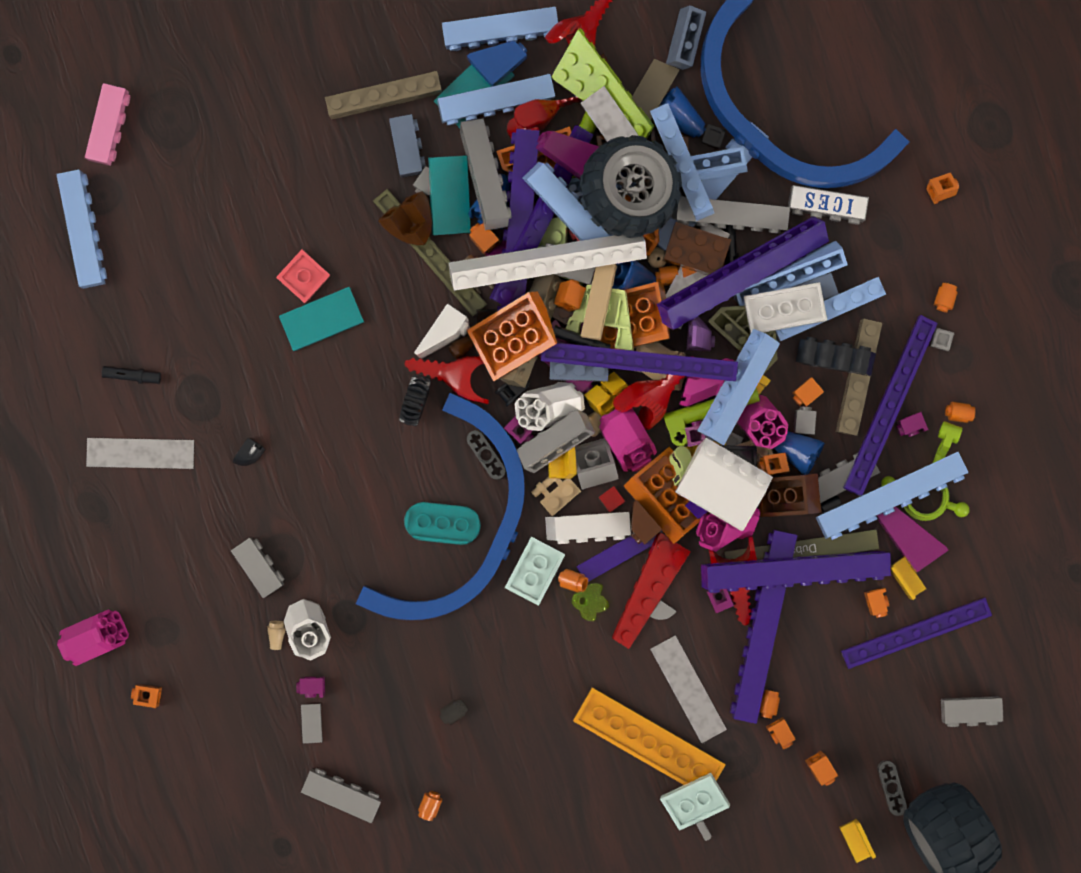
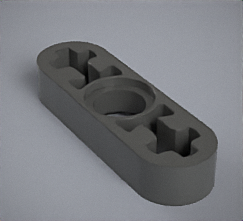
[467,430,505,480]
[877,760,907,816]

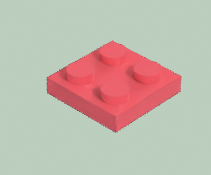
[276,249,331,303]

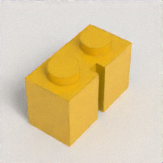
[584,372,628,417]

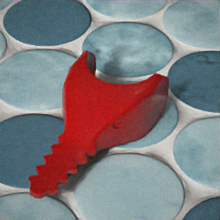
[545,0,612,46]
[506,96,581,139]
[405,356,489,404]
[613,356,694,430]
[709,536,757,625]

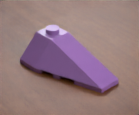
[687,316,715,352]

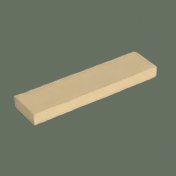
[581,264,617,340]

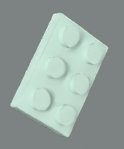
[505,537,565,606]
[660,773,730,831]

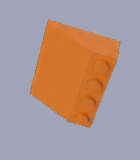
[599,282,670,350]
[467,291,557,381]
[624,447,710,544]

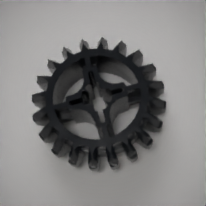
[399,374,431,426]

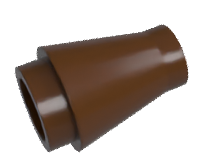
[448,335,474,360]

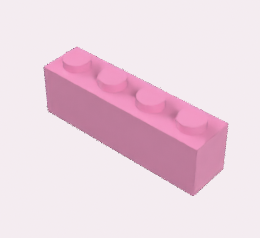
[85,83,130,166]

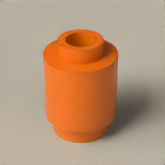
[655,265,680,286]
[934,283,958,313]
[945,402,975,423]
[558,569,588,592]
[759,690,780,719]
[418,791,442,821]

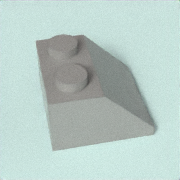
[575,438,619,489]

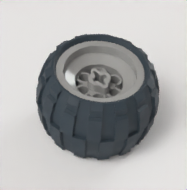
[580,135,682,238]
[903,782,1002,873]

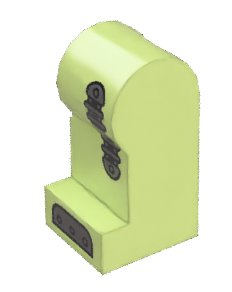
[669,446,692,486]

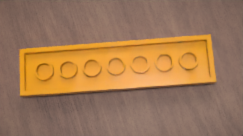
[573,687,726,785]

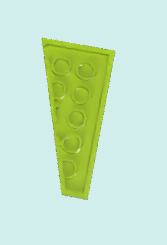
[551,28,654,139]

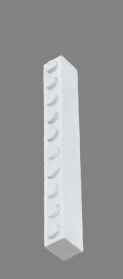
[449,235,647,291]

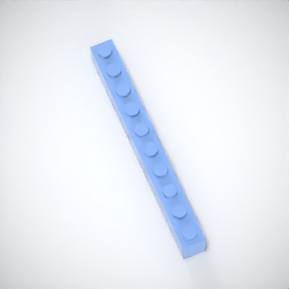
[567,147,748,203]

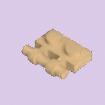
[531,477,581,516]

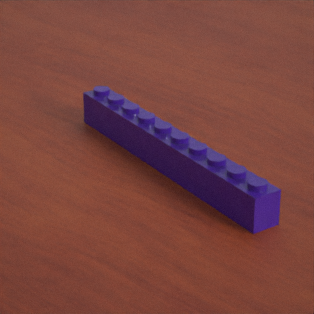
[497,129,540,311]
[657,217,829,330]
[730,529,797,724]
[701,551,891,593]

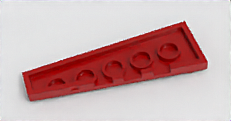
[612,532,691,649]

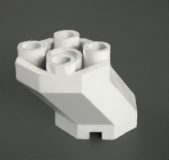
[515,382,585,431]
[284,599,331,660]

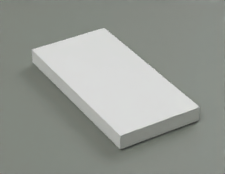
[743,282,827,334]

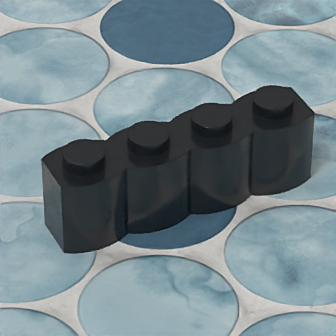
[795,337,876,376]

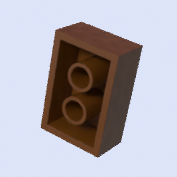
[662,222,731,275]
[759,473,821,517]

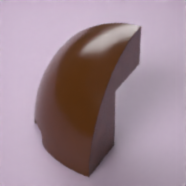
[378,191,432,245]

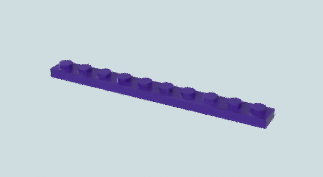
[490,125,593,307]
[843,315,938,496]
[541,343,738,381]

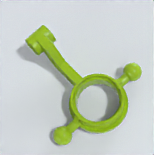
[881,421,970,521]

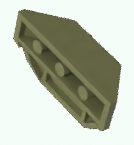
[708,305,777,373]

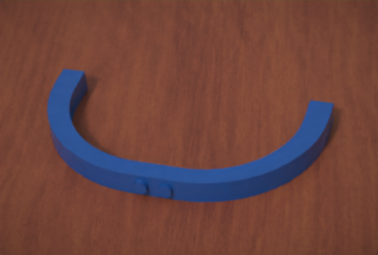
[700,0,909,188]
[356,393,525,620]

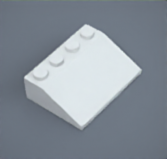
[414,304,470,359]
[675,438,773,531]

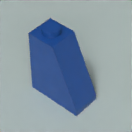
[467,40,527,87]

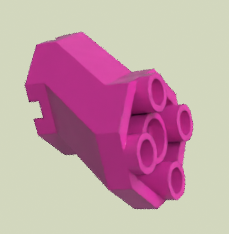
[679,358,734,407]
[737,395,788,449]
[599,408,657,471]
[696,508,760,552]
[57,609,129,666]

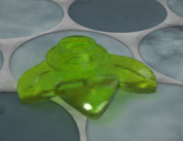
[572,583,609,621]

